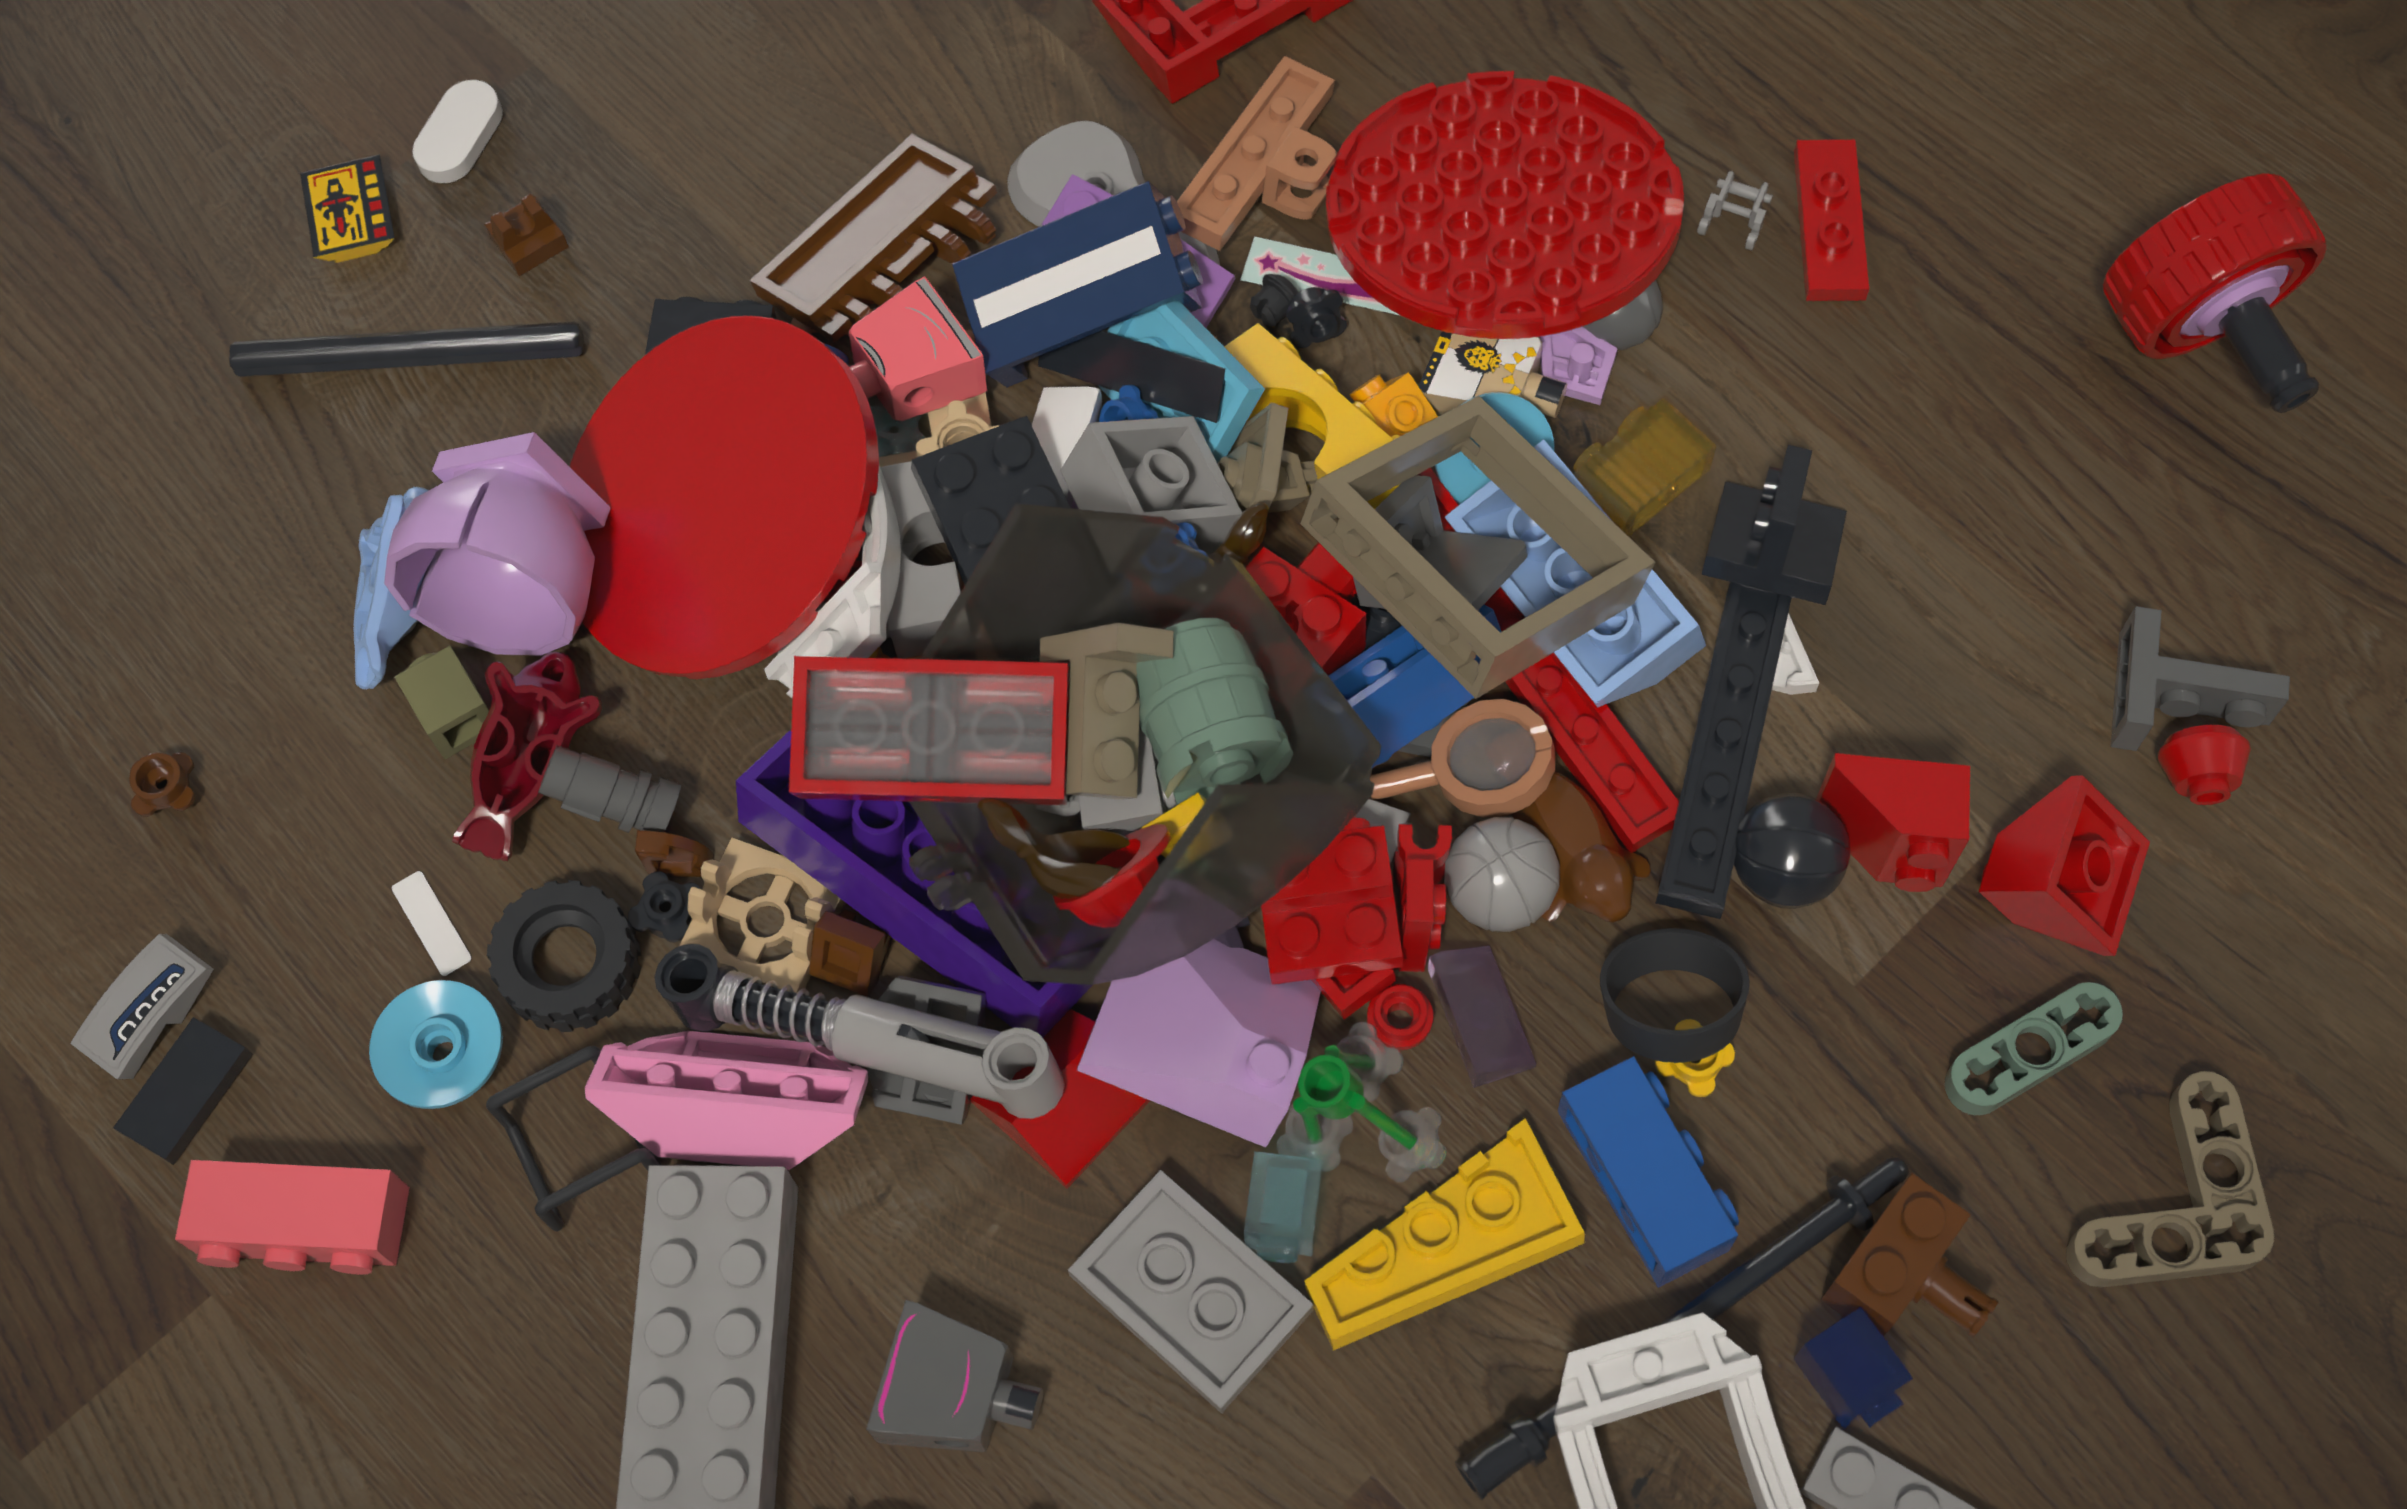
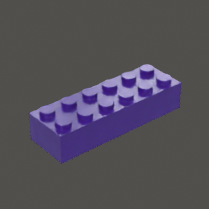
[736,730,1124,1038]

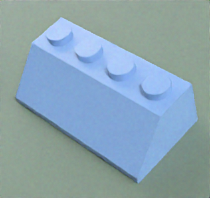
[1445,440,1706,707]

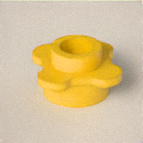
[1655,1019,1735,1097]

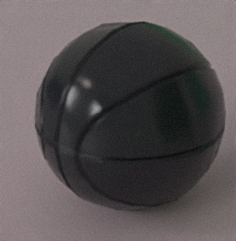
[1734,793,1850,909]

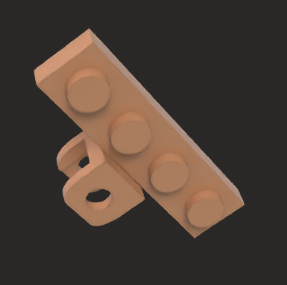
[1177,56,1336,251]

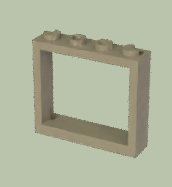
[1300,396,1655,699]

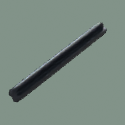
[229,322,584,377]

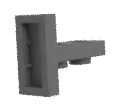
[2111,606,2290,751]

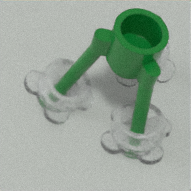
[1277,1022,1447,1182]

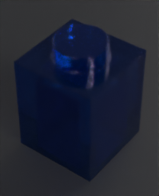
[1794,1307,1913,1429]

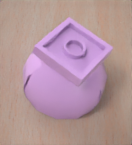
[384,432,611,656]

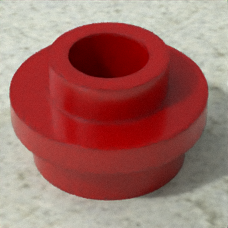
[1367,984,1433,1050]

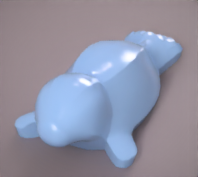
[354,487,429,689]

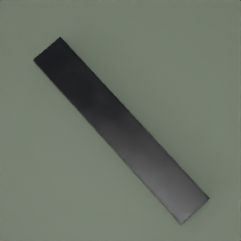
[1655,582,1792,919]

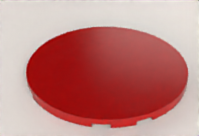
[1326,71,1684,339]
[569,316,879,679]

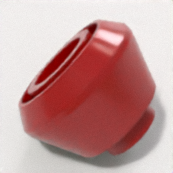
[2157,725,2251,805]

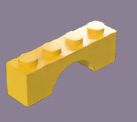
[1224,323,1401,509]

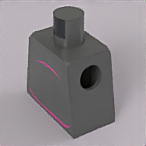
[866,1300,1043,1452]

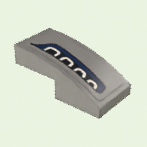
[70,934,214,1079]

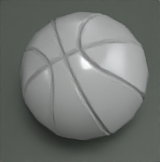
[1444,817,1560,932]

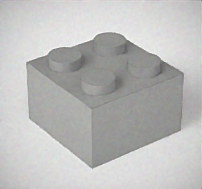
[1060,416,1242,570]

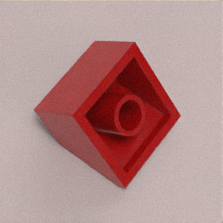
[1816,753,1970,892]

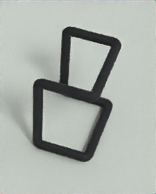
[486,1046,662,1231]

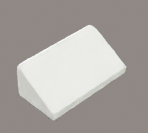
[1032,386,1102,507]

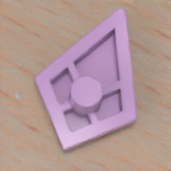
[1539,327,1618,405]

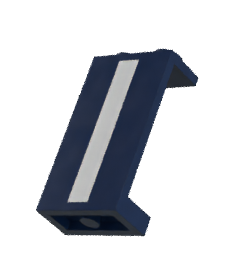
[952,181,1203,387]

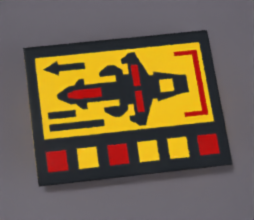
[300,154,394,263]

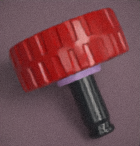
[2103,173,2327,413]

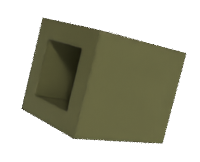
[394,646,489,760]

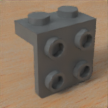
[1353,475,1528,610]

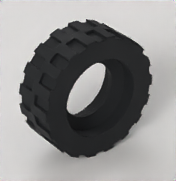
[487,880,641,1032]

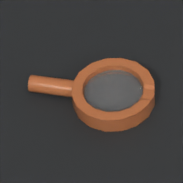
[1366,699,1555,817]

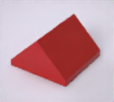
[970,1009,1151,1189]

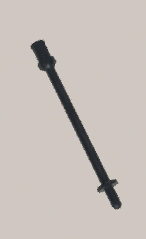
[1455,1157,1909,1500]

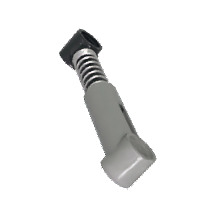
[655,944,1065,1119]

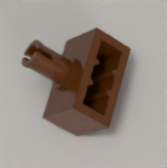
[1821,1173,1999,1342]

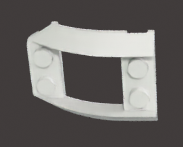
[764,466,901,699]
[1553,1313,1806,1509]

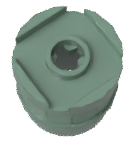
[1136,618,1293,804]

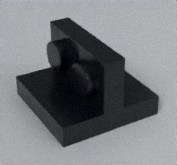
[1701,445,1847,605]

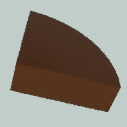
[635,830,714,877]

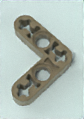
[2066,1071,2274,1287]

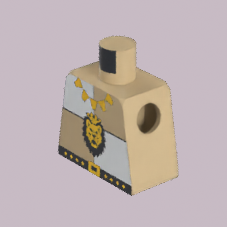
[1418,331,1567,418]

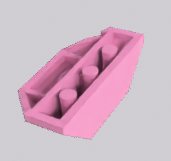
[585,1031,868,1170]

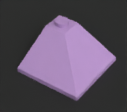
[1077,908,1321,1148]

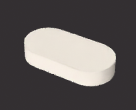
[413,80,503,183]

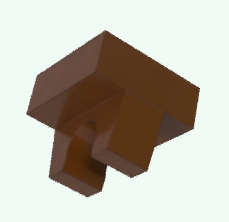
[484,193,569,277]
[809,909,890,997]

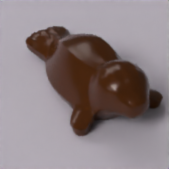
[1486,732,1651,922]

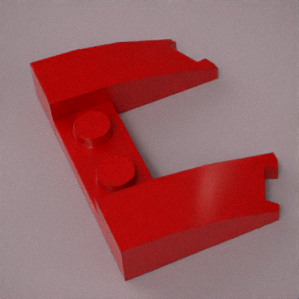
[1092,0,1352,104]

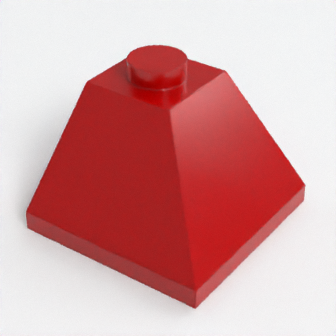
[1978,776,2150,956]

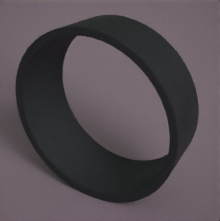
[1600,928,1750,1063]

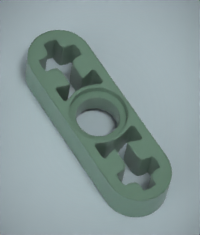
[1945,982,2123,1115]

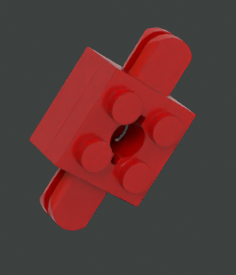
[1204,542,1366,740]

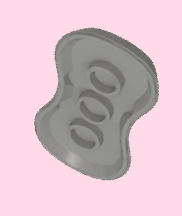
[1007,121,1220,265]

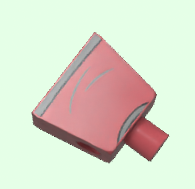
[849,276,987,421]

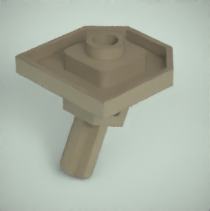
[1218,402,1318,513]

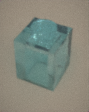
[1244,1151,1322,1263]

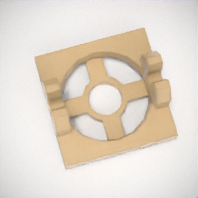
[679,838,845,993]

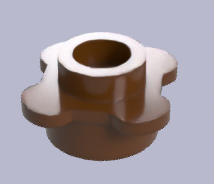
[129,752,195,817]

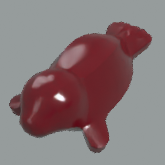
[452,652,602,862]

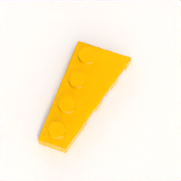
[1304,1118,1585,1350]

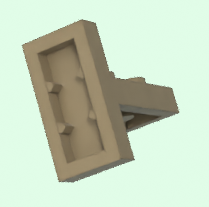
[1040,623,1174,800]

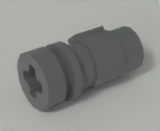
[538,745,681,833]

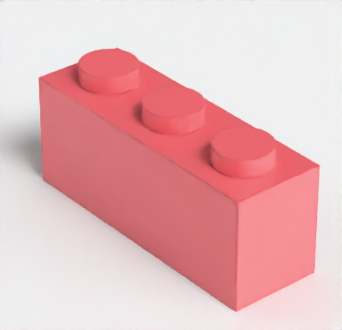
[175,1160,410,1275]

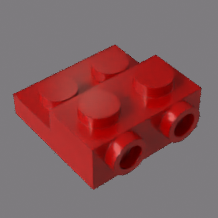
[1253,817,1404,985]

